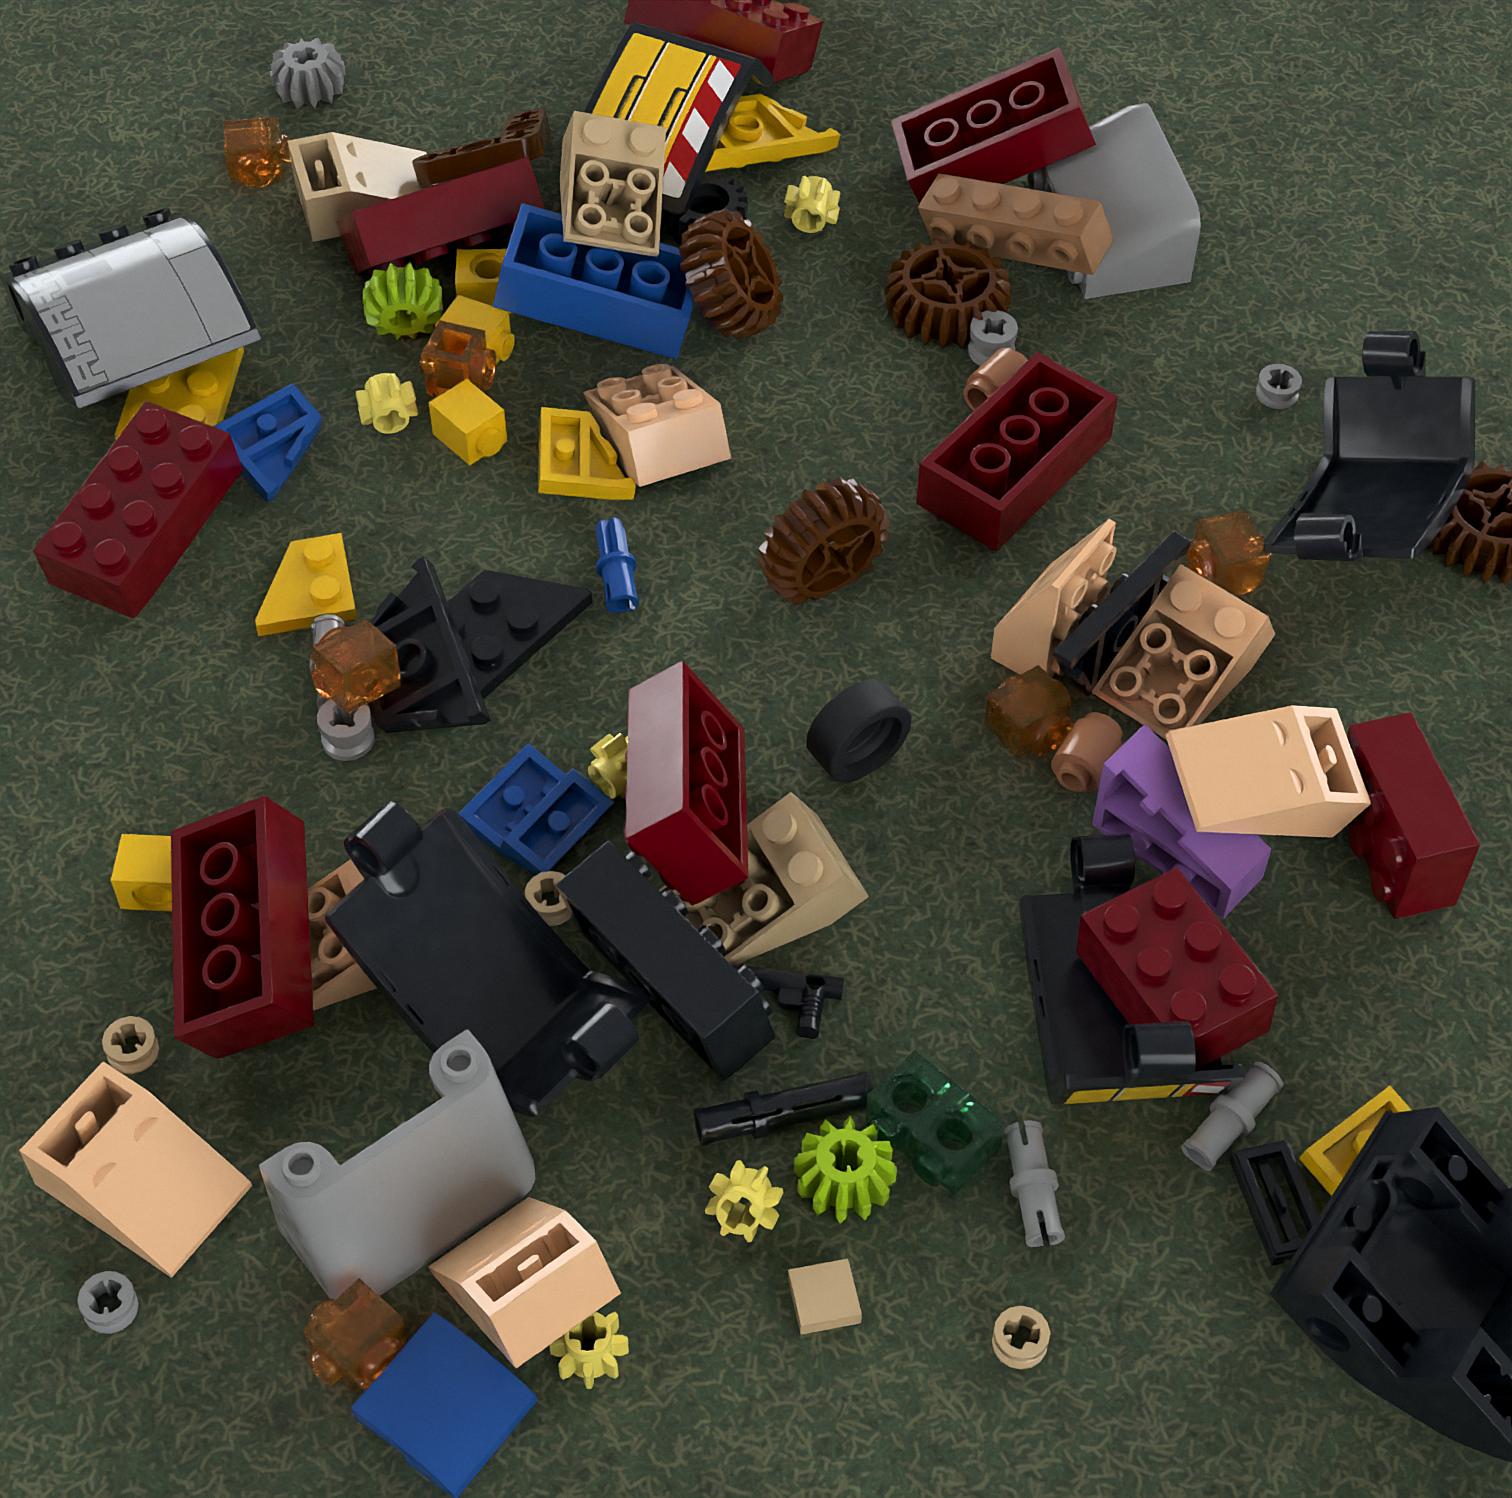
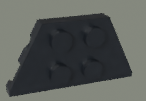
[1053,531,1191,697]
[349,556,491,733]
[447,570,592,699]

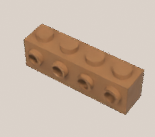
[918,173,1114,275]

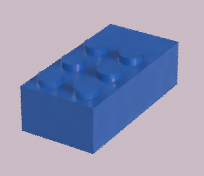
[493,203,694,359]

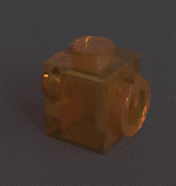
[224,116,291,187]
[419,320,496,397]
[1187,510,1271,594]
[311,619,401,714]
[984,665,1074,758]
[303,1278,408,1394]

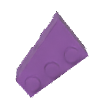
[1092,724,1271,919]

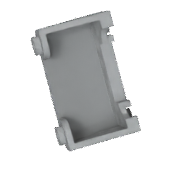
[1027,103,1201,299]
[259,1029,535,1308]

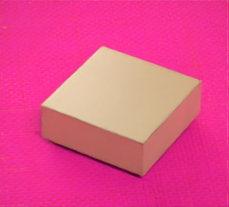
[788,1259,862,1335]

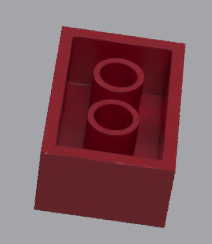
[1347,712,1481,919]
[1076,867,1278,1070]

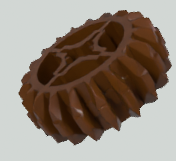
[679,209,783,340]
[885,238,1012,349]
[1432,460,1512,585]
[758,477,891,605]

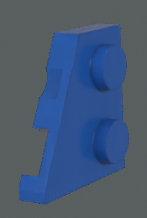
[213,383,322,502]

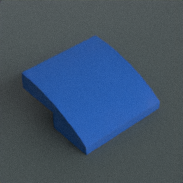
[458,743,614,876]
[351,1312,537,1498]

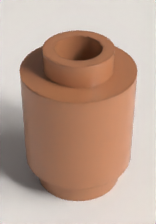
[963,348,1028,411]
[1051,712,1123,792]

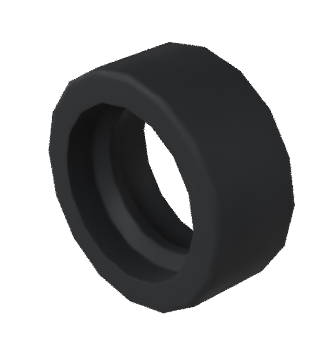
[806,679,912,783]

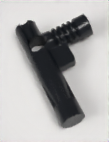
[731,963,844,1039]

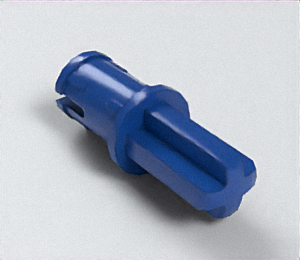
[596,517,639,613]

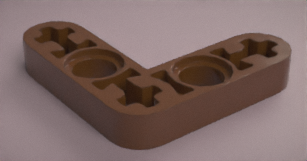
[412,108,551,186]

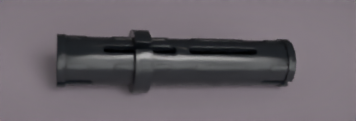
[693,1071,875,1146]

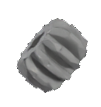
[270,38,346,109]

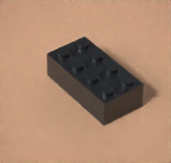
[556,840,776,1081]

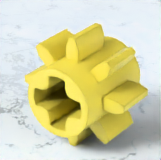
[784,176,841,233]
[355,373,418,434]
[588,733,628,799]
[705,1160,784,1242]
[549,1312,629,1389]

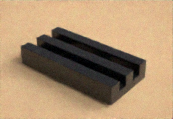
[1229,1139,1319,1266]

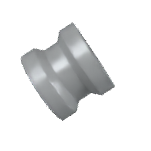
[968,310,1018,366]
[317,695,375,761]

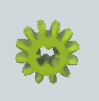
[362,262,443,340]
[794,1116,897,1224]

